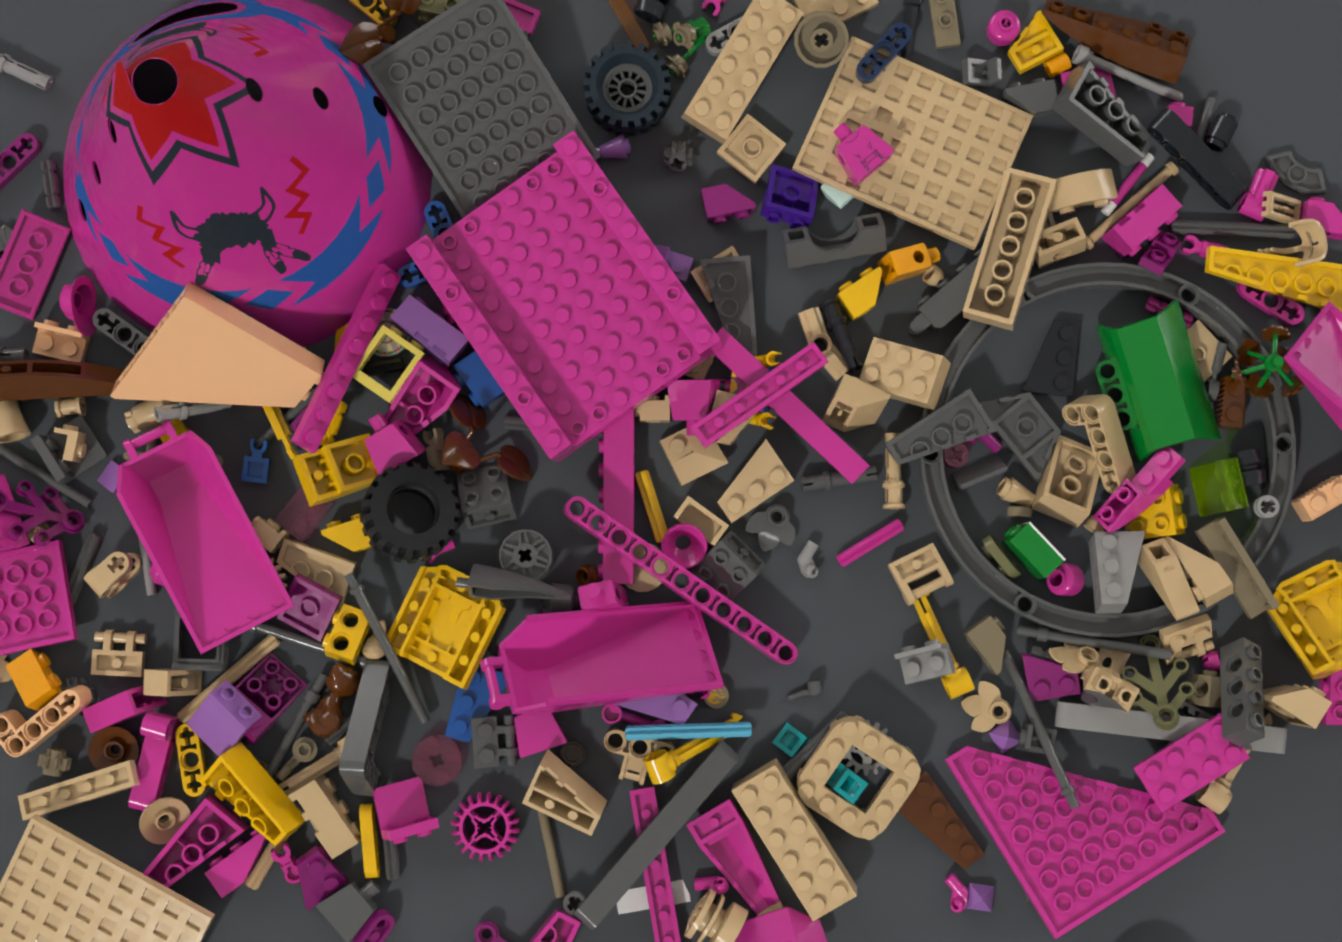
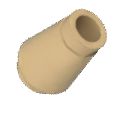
[996,477,1036,507]

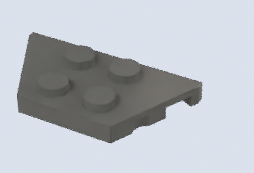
[979,392,1061,481]

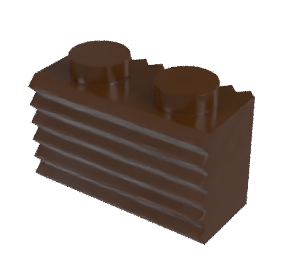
[1213,376,1248,431]

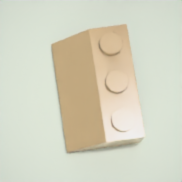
[1263,684,1332,729]

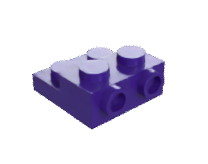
[760,164,819,228]

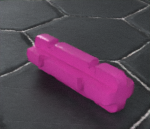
[1145,297,1193,328]

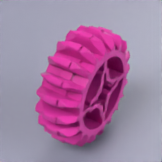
[451,792,520,862]

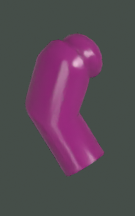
[967,433,1003,453]

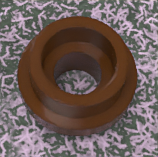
[575,564,598,586]

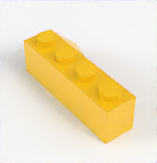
[199,742,305,846]

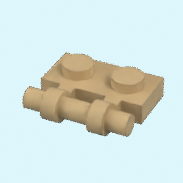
[1159,613,1214,665]
[91,629,147,677]

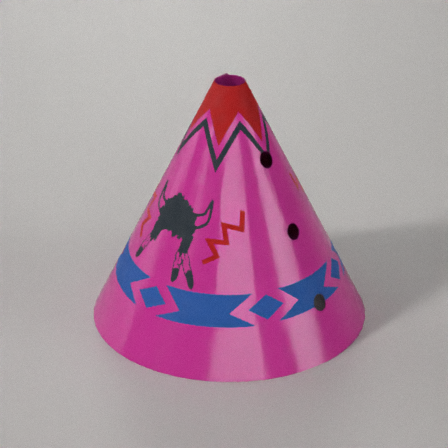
[63,0,432,347]

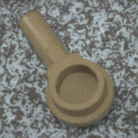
[276,737,318,781]

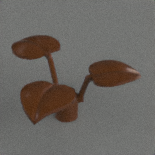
[339,0,421,65]
[442,394,532,481]

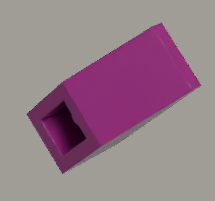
[701,184,756,225]

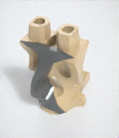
[1081,648,1140,714]

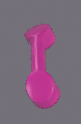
[602,704,669,740]

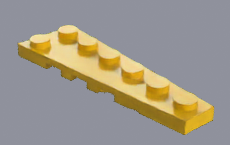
[1205,246,1342,312]

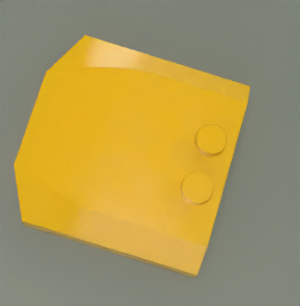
[1266,560,1342,680]
[387,565,506,690]

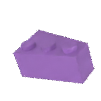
[390,295,469,369]

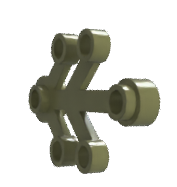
[1122,634,1195,730]

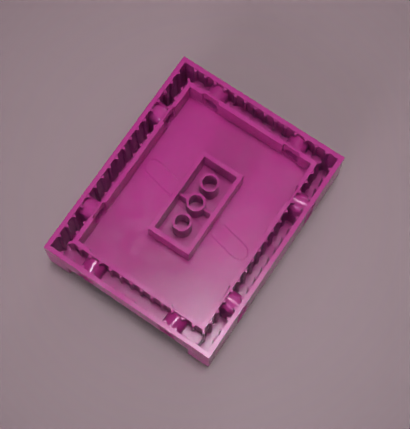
[406,130,723,463]

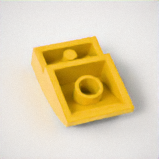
[292,433,378,507]

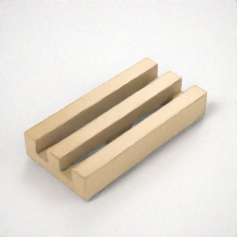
[1261,191,1301,224]

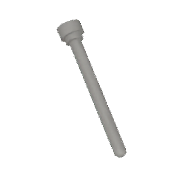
[1071,44,1184,102]

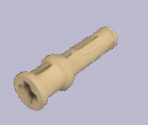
[882,433,905,509]

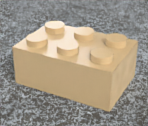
[859,337,951,411]

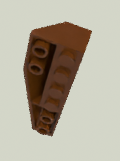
[1042,0,1192,84]
[0,360,124,402]

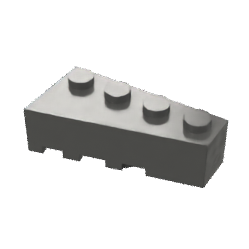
[1052,60,1154,167]

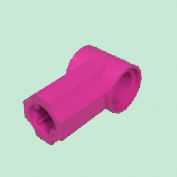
[1237,168,1279,222]

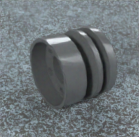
[499,529,555,580]

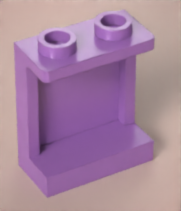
[187,681,262,757]

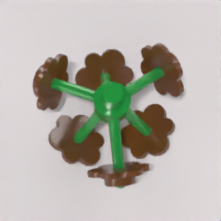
[1231,325,1304,398]

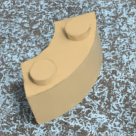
[1049,169,1118,215]

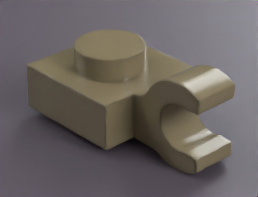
[423,428,451,472]

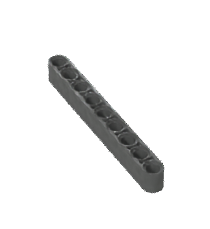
[573,740,741,931]

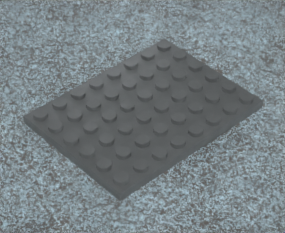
[363,0,601,218]

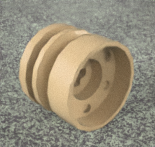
[684,888,749,942]

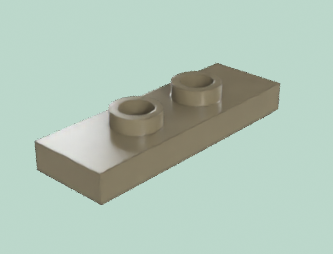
[928,0,961,50]

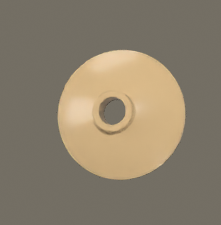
[139,797,191,844]

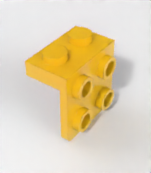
[1125,484,1187,539]

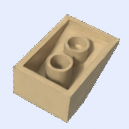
[1031,435,1100,528]

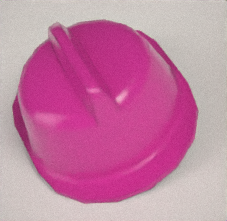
[59,276,97,336]

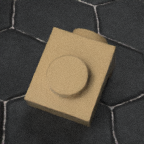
[54,424,87,463]

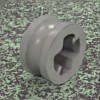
[1253,495,1280,518]
[563,891,585,916]

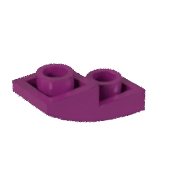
[1138,231,1183,276]

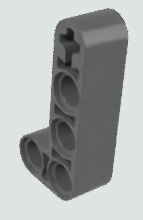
[93,308,149,355]

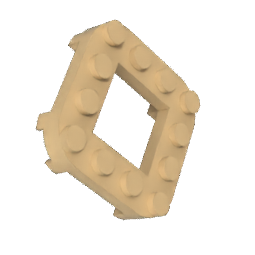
[797,715,921,840]

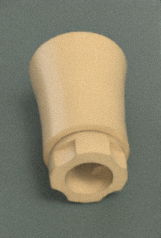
[0,400,31,444]
[124,400,178,434]

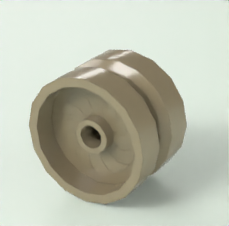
[794,11,849,68]

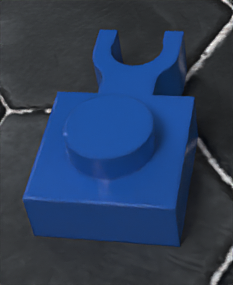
[241,439,271,484]

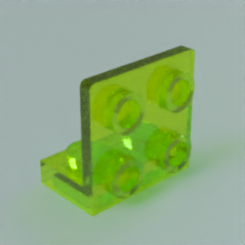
[1189,457,1249,517]

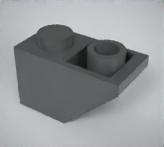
[1001,78,1058,119]

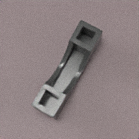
[782,212,887,269]

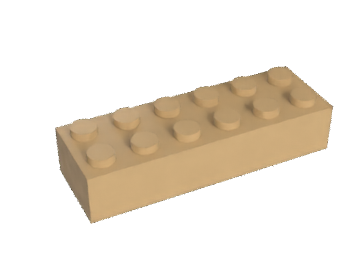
[681,0,804,144]
[962,167,1057,331]
[731,758,857,921]

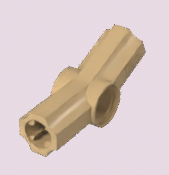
[798,307,848,381]

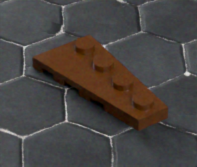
[898,770,985,870]

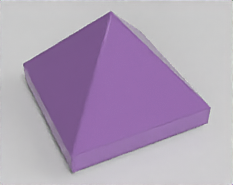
[988,719,1019,754]
[966,883,995,912]

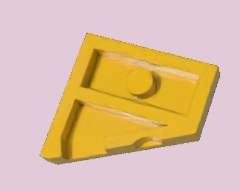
[1007,10,1064,75]

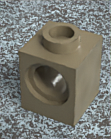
[1188,670,1221,708]

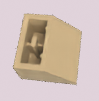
[822,374,891,432]

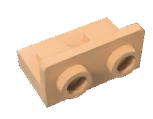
[32,319,91,363]

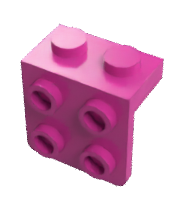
[373,777,439,844]

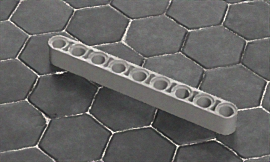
[1055,701,1287,754]

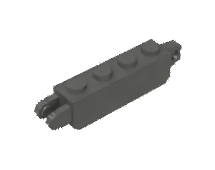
[907,248,982,336]

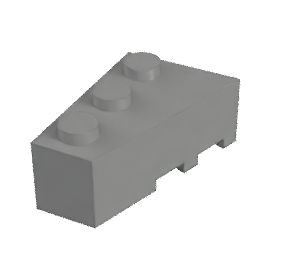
[1088,531,1145,614]

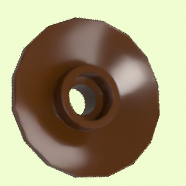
[88,726,140,770]

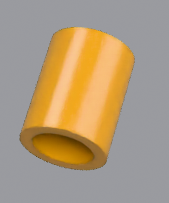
[1043,52,1072,78]

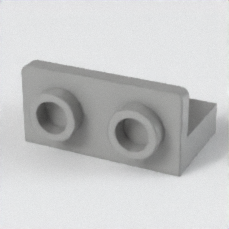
[894,639,956,685]

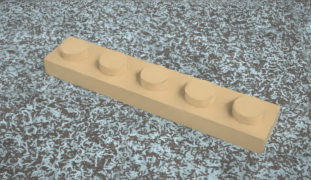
[18,760,140,821]

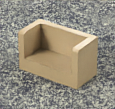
[673,496,729,547]

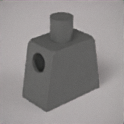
[316,879,381,942]

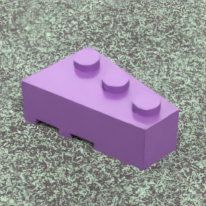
[616,694,698,724]

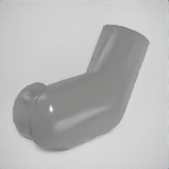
[797,540,819,578]

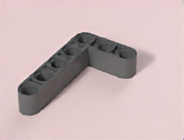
[339,659,394,797]

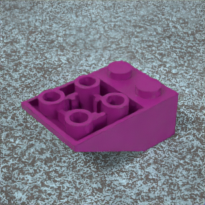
[235,652,308,747]

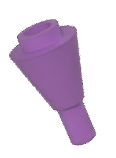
[596,134,632,159]

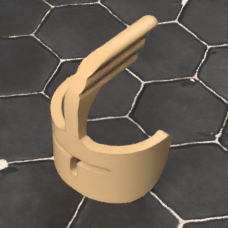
[1257,219,1328,268]

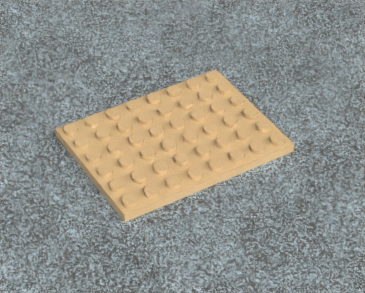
[792,36,1034,250]
[0,814,215,942]

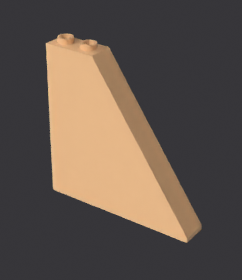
[110,282,325,408]

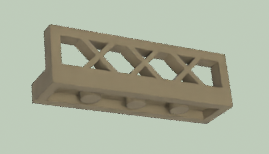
[1195,517,1280,619]

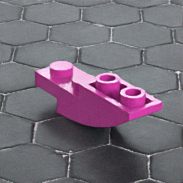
[1093,446,1186,533]

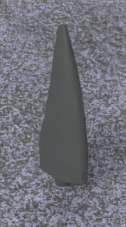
[456,564,572,600]

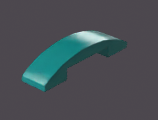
[772,722,869,805]

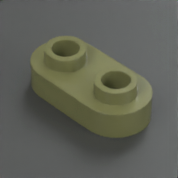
[981,534,1022,580]

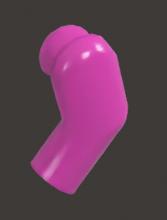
[944,873,969,913]
[694,876,729,895]

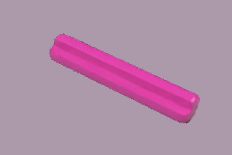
[836,519,904,567]

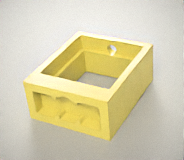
[352,325,426,404]

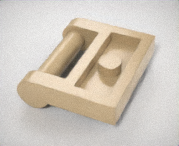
[888,543,954,606]

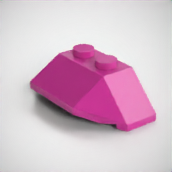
[735,906,828,942]

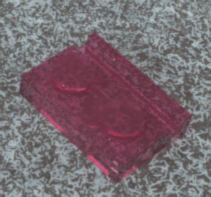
[274,486,335,543]

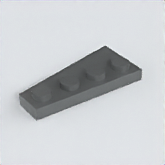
[884,388,997,465]

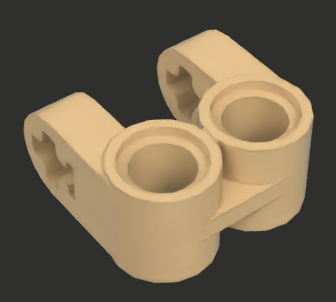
[83,552,143,598]

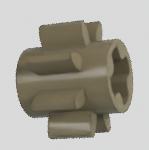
[37,747,72,777]

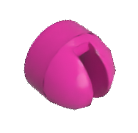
[1202,650,1220,671]

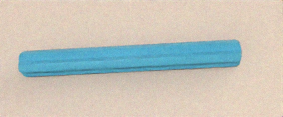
[625,722,752,740]

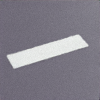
[617,880,691,915]

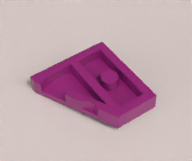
[1021,653,1081,702]
[296,845,348,911]

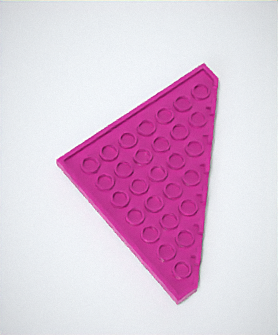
[944,746,1226,939]

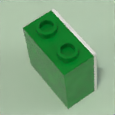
[1001,522,1066,579]

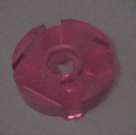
[412,734,463,786]

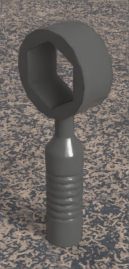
[1205,342,1228,403]

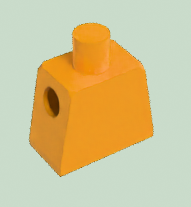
[877,243,940,286]

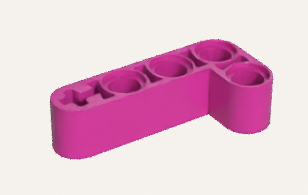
[128,711,180,811]

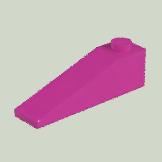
[374,355,461,435]

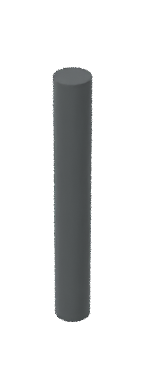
[1196,97,1217,142]

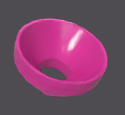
[661,523,707,569]

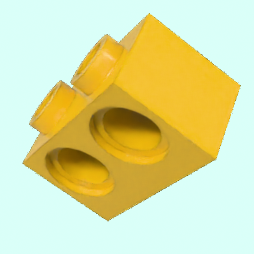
[322,603,370,666]

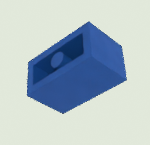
[454,351,506,409]

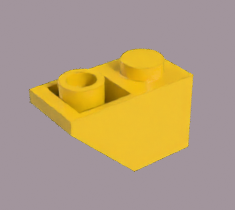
[836,266,883,322]
[321,513,372,552]

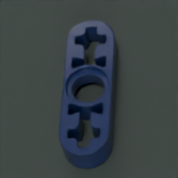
[855,22,912,84]

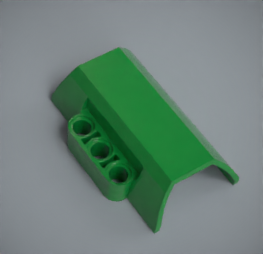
[1095,299,1222,464]

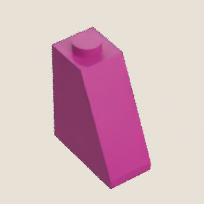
[82,685,168,733]

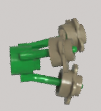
[652,17,711,79]

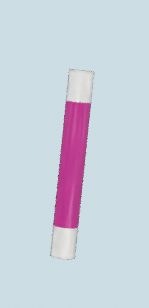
[1101,153,1155,216]

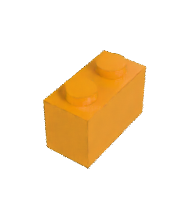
[5,649,63,712]

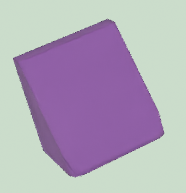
[97,460,119,494]

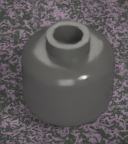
[540,582,579,613]

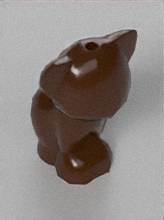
[303,663,362,739]

